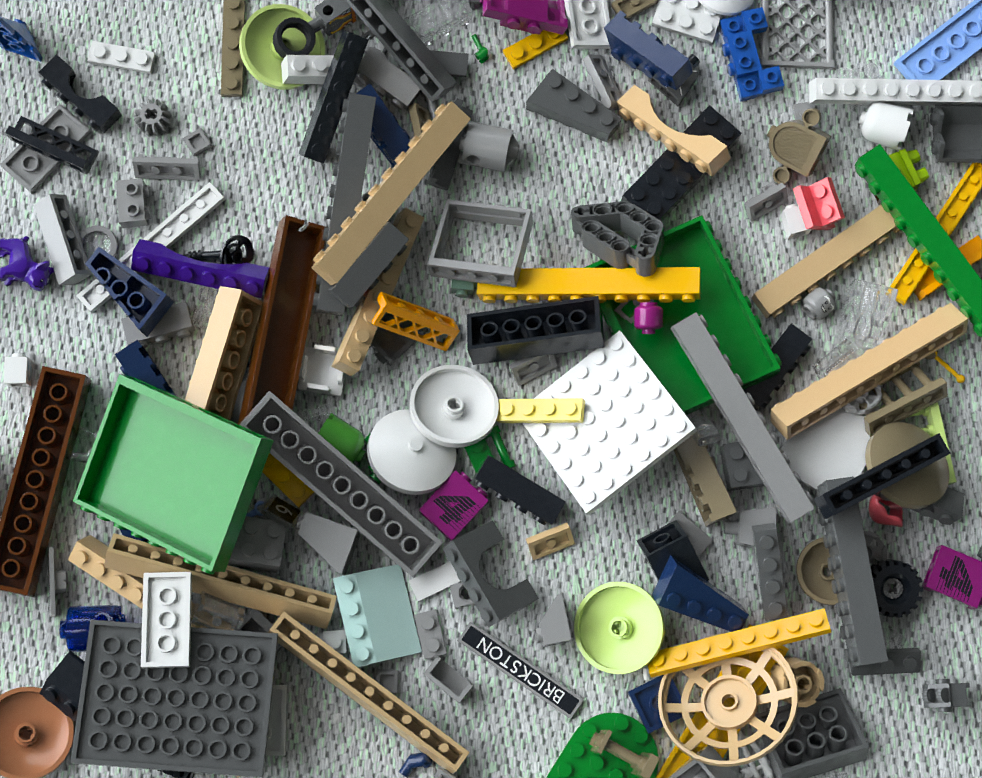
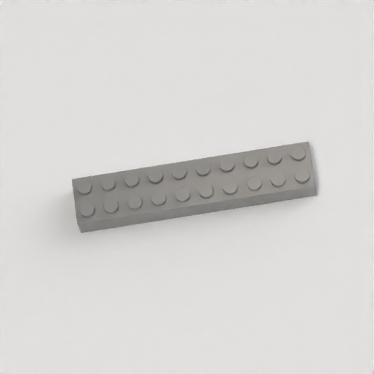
[239,391,443,577]

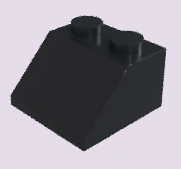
[39,651,85,721]

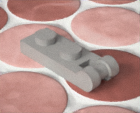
[583,54,622,110]

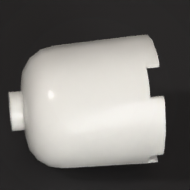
[858,102,913,151]

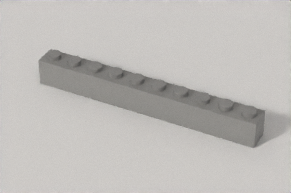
[670,312,814,523]

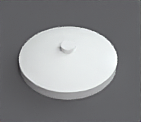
[409,365,499,448]
[367,409,456,495]

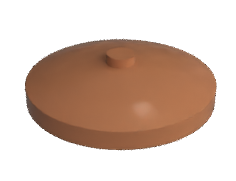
[0,687,74,778]

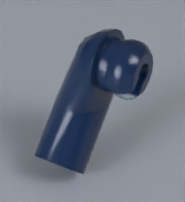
[399,752,432,778]

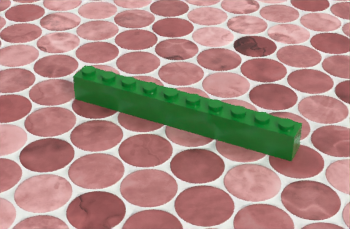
[854,144,982,337]

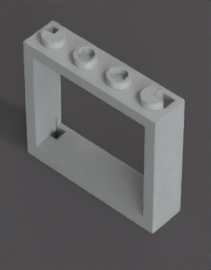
[427,199,533,287]

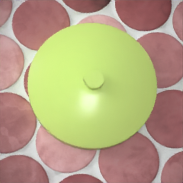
[239,4,325,90]
[574,582,665,674]

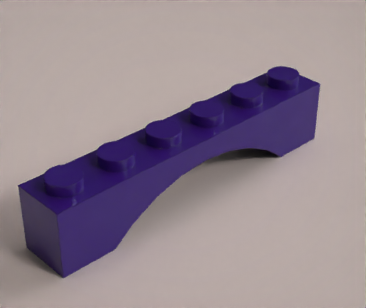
[131,239,269,299]

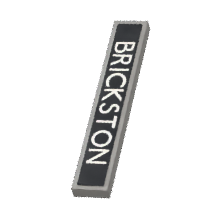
[457,622,583,719]

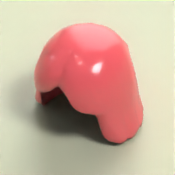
[868,495,903,527]

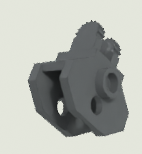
[922,679,971,712]

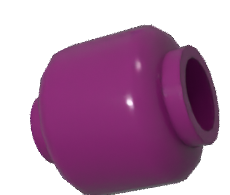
[634,302,663,334]

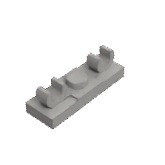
[132,154,201,180]

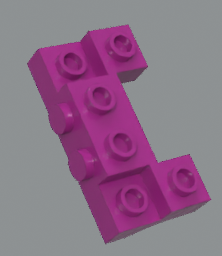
[480,0,568,35]

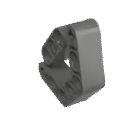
[571,201,664,277]

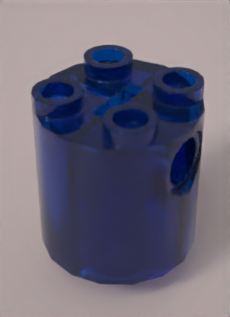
[59,605,126,653]

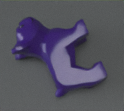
[0,236,54,291]

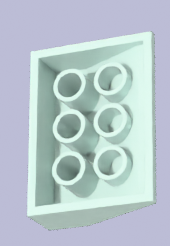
[333,564,422,668]

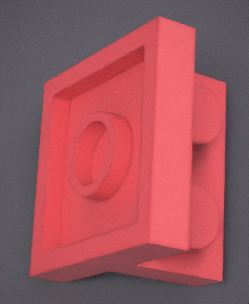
[793,177,845,230]

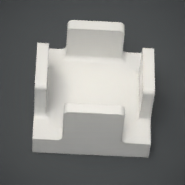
[298,344,346,397]

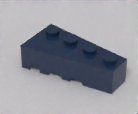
[356,84,411,167]
[85,247,174,337]

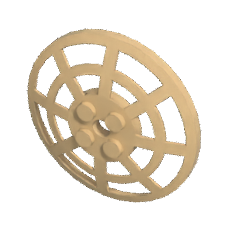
[658,633,798,767]

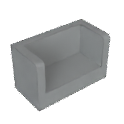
[423,656,474,703]

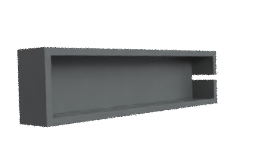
[815,476,888,667]

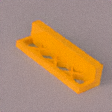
[914,235,982,301]
[372,292,460,351]

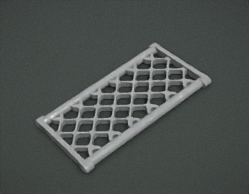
[759,0,836,70]

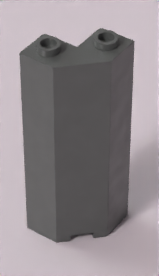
[930,104,982,163]

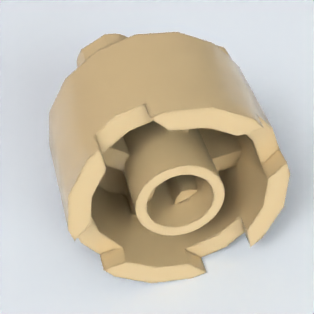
[771,657,824,707]

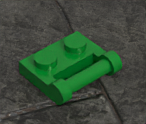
[464,425,516,473]

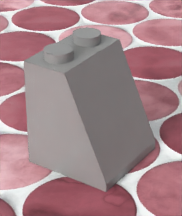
[296,512,360,576]

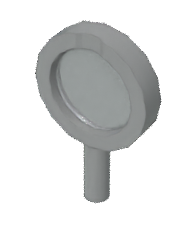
[80,225,119,260]

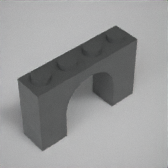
[442,520,539,627]

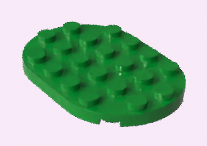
[546,713,659,778]

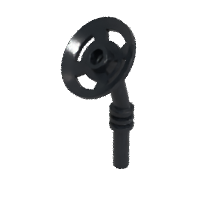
[183,235,254,264]

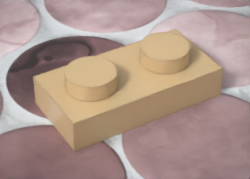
[526,522,575,561]

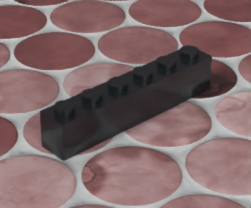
[299,30,369,164]
[814,433,951,519]

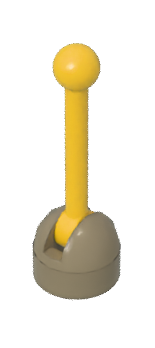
[925,350,965,383]

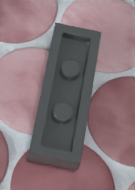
[850,648,921,676]

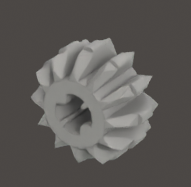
[134,99,172,136]

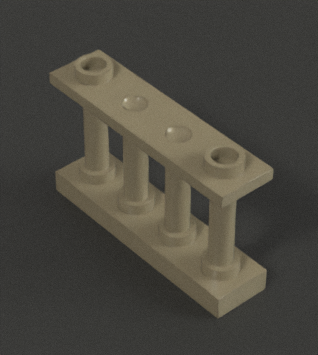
[859,361,948,437]
[589,730,660,778]

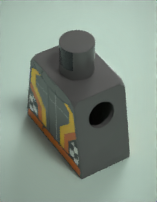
[308,0,357,36]

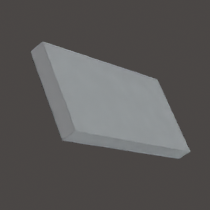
[0,104,92,194]

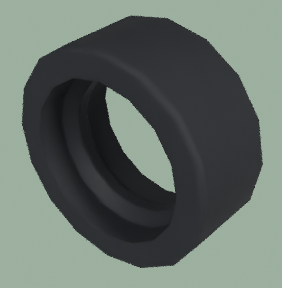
[273,17,316,58]

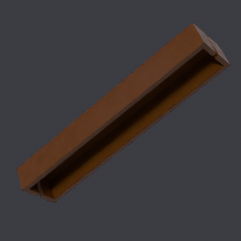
[238,215,328,424]

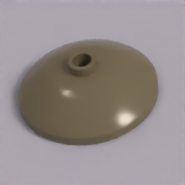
[796,537,838,605]

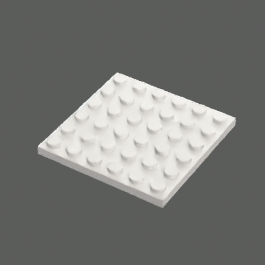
[523,330,698,515]

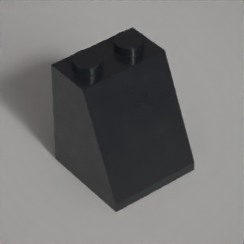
[636,520,709,581]

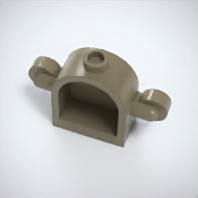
[767,108,832,184]

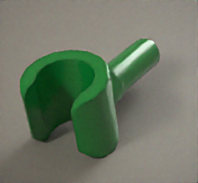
[472,34,489,64]

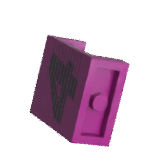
[419,470,489,541]
[922,545,982,610]

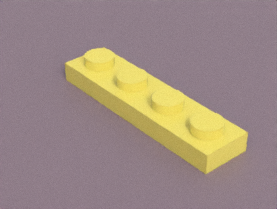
[496,398,585,423]

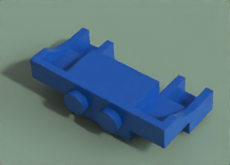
[719,7,784,102]

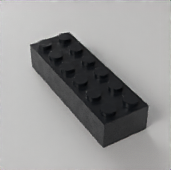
[621,105,742,221]
[467,296,605,365]

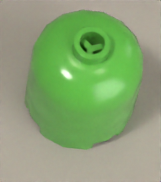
[318,413,366,463]

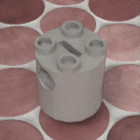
[458,121,519,172]

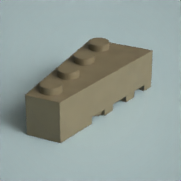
[674,432,737,527]

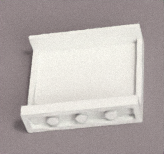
[779,408,870,490]

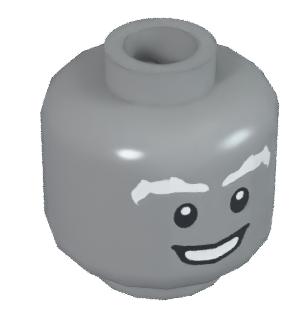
[802,287,836,320]

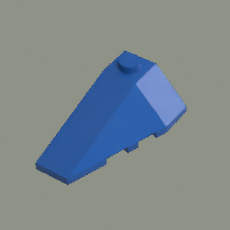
[0,17,43,62]

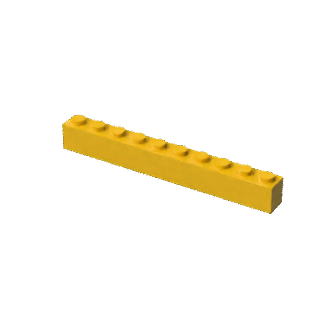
[477,267,701,303]

